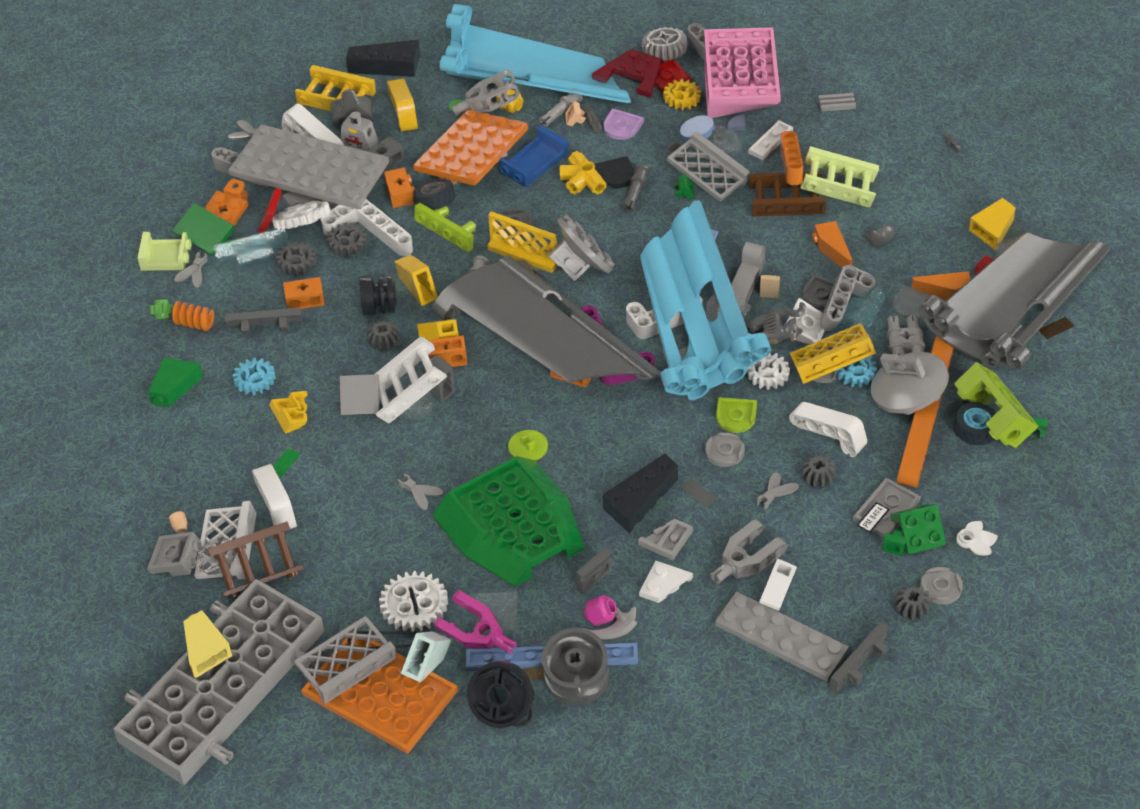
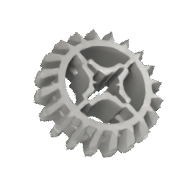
[642,27,688,61]

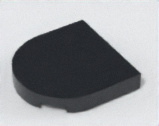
[594,156,634,189]

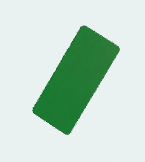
[273,448,300,478]

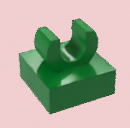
[674,174,695,199]
[1028,418,1048,438]
[882,529,906,557]

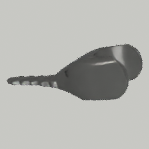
[331,89,374,127]

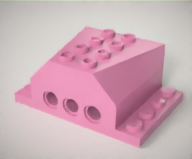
[704,27,781,118]

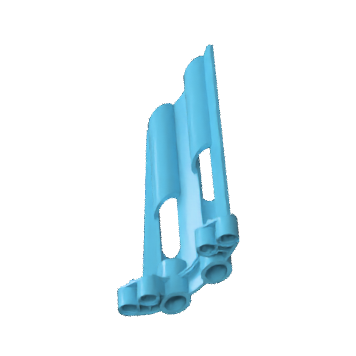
[640,200,771,400]

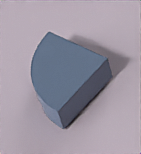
[728,114,745,131]

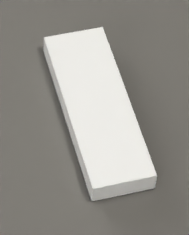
[748,120,793,160]

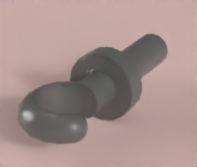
[944,133,961,152]

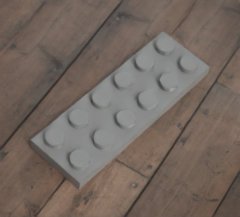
[715,592,849,682]

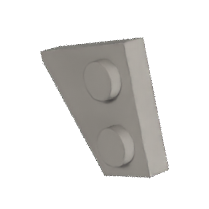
[638,519,693,560]

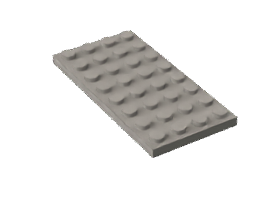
[228,124,389,210]

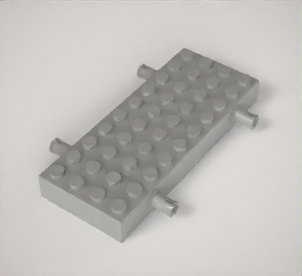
[113,579,324,785]

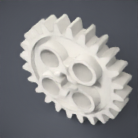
[272,200,331,229]
[379,571,448,632]

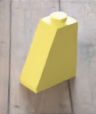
[183,610,232,678]

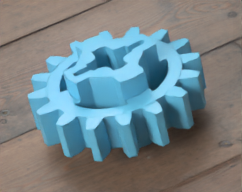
[834,356,877,388]
[233,358,276,395]

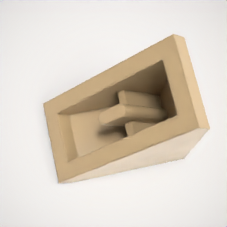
[760,275,780,298]

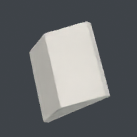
[786,298,825,344]

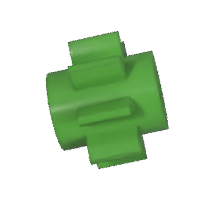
[150,299,173,319]

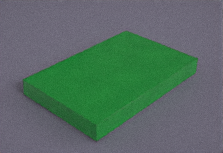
[172,203,235,257]

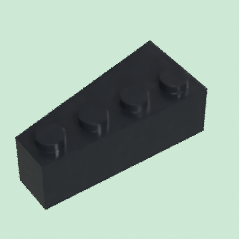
[346,40,420,77]
[603,453,678,534]

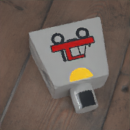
[341,111,378,151]

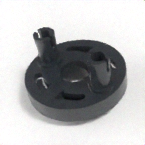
[467,661,535,728]

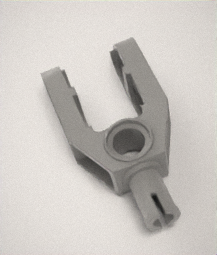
[452,70,520,116]
[710,519,788,584]

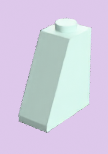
[401,631,452,682]

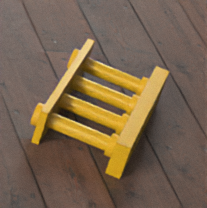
[295,65,376,111]

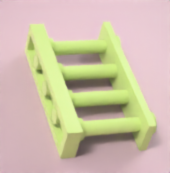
[800,146,879,207]

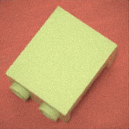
[138,232,191,271]

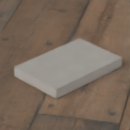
[852,478,921,538]

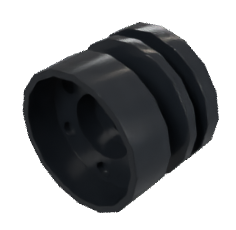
[359,274,397,315]

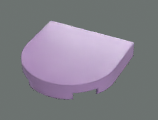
[604,108,644,140]

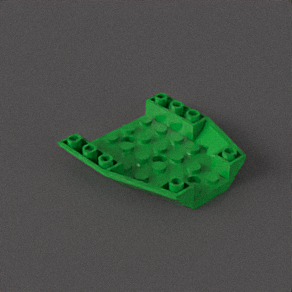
[432,456,585,587]

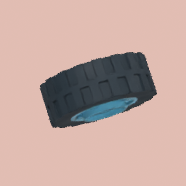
[953,402,996,445]

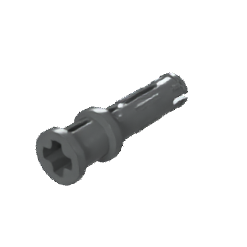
[622,164,650,212]

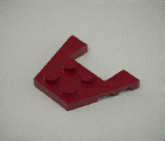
[592,49,661,98]

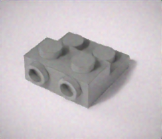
[147,532,203,577]

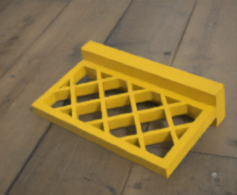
[487,211,558,273]
[790,323,876,384]

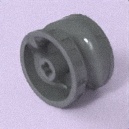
[542,628,609,705]

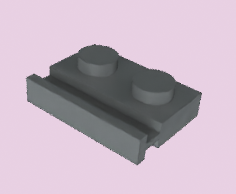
[576,547,612,594]

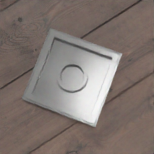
[340,374,380,415]

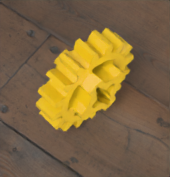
[663,79,701,110]

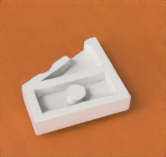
[639,561,693,603]

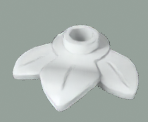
[956,521,998,556]

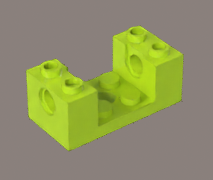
[954,362,1039,448]

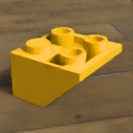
[417,319,459,340]

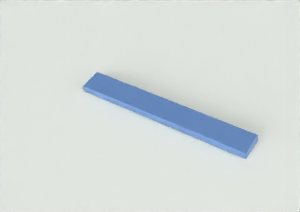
[466,643,638,671]

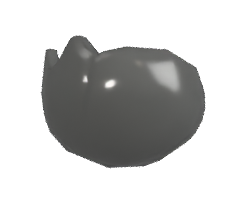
[865,224,895,247]

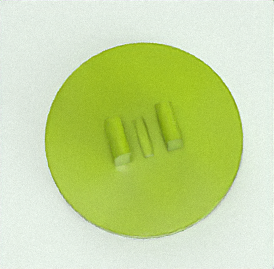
[508,430,548,461]

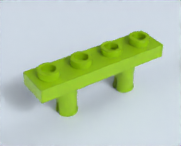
[414,203,476,252]

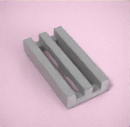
[818,93,856,112]

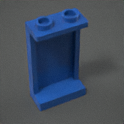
[499,125,569,187]

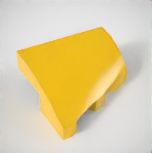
[269,391,307,433]

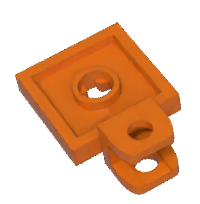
[204,179,249,226]

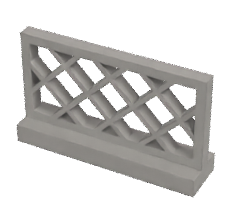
[666,131,750,202]
[294,616,396,704]

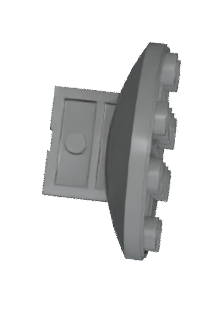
[548,214,615,281]
[871,352,949,415]

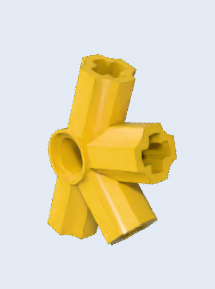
[560,151,607,195]

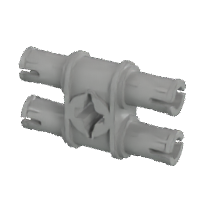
[887,315,925,356]

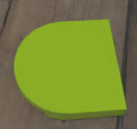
[716,397,757,433]

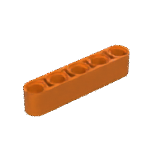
[781,131,803,185]

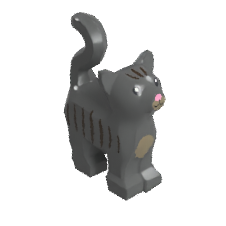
[749,302,806,345]

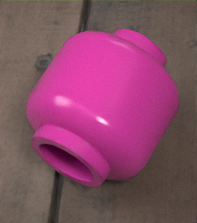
[584,595,617,626]

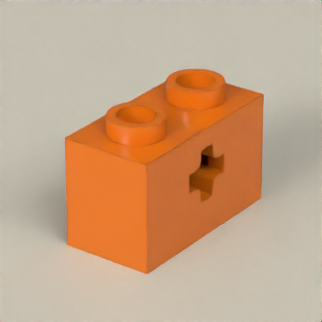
[384,167,415,208]
[283,277,325,309]

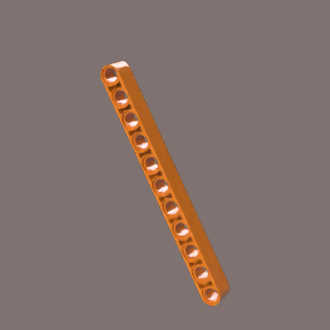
[897,335,954,488]

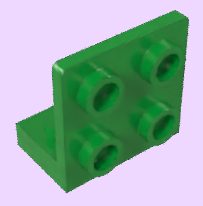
[890,504,946,554]

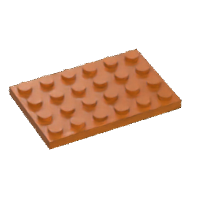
[413,110,528,186]
[301,632,458,754]

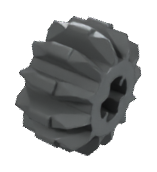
[367,319,399,351]
[801,454,836,488]
[894,583,931,621]

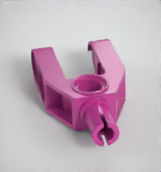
[433,590,516,654]

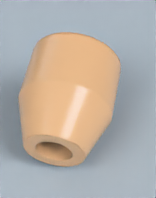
[169,511,188,534]

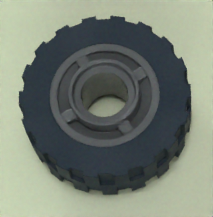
[414,178,456,210]

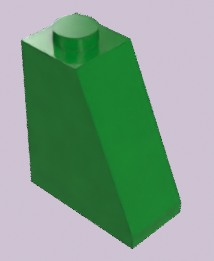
[148,358,203,407]

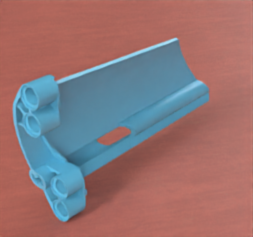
[440,4,631,103]

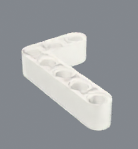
[321,199,413,256]

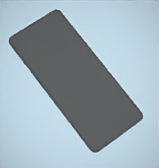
[681,479,717,507]

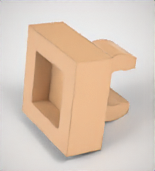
[565,101,586,126]

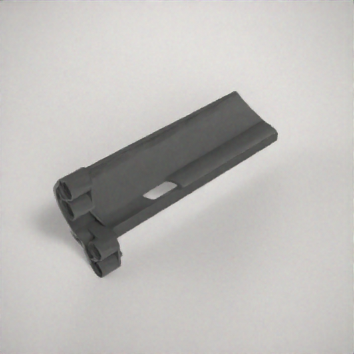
[919,232,1110,369]
[432,256,660,383]

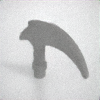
[583,597,637,640]

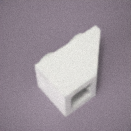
[759,559,797,611]

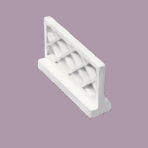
[194,501,256,579]

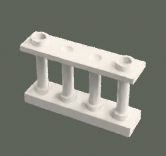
[375,336,447,423]

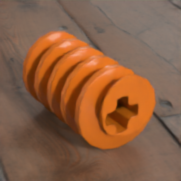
[172,301,214,331]

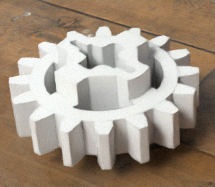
[747,353,790,390]

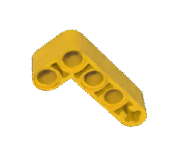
[387,78,418,132]

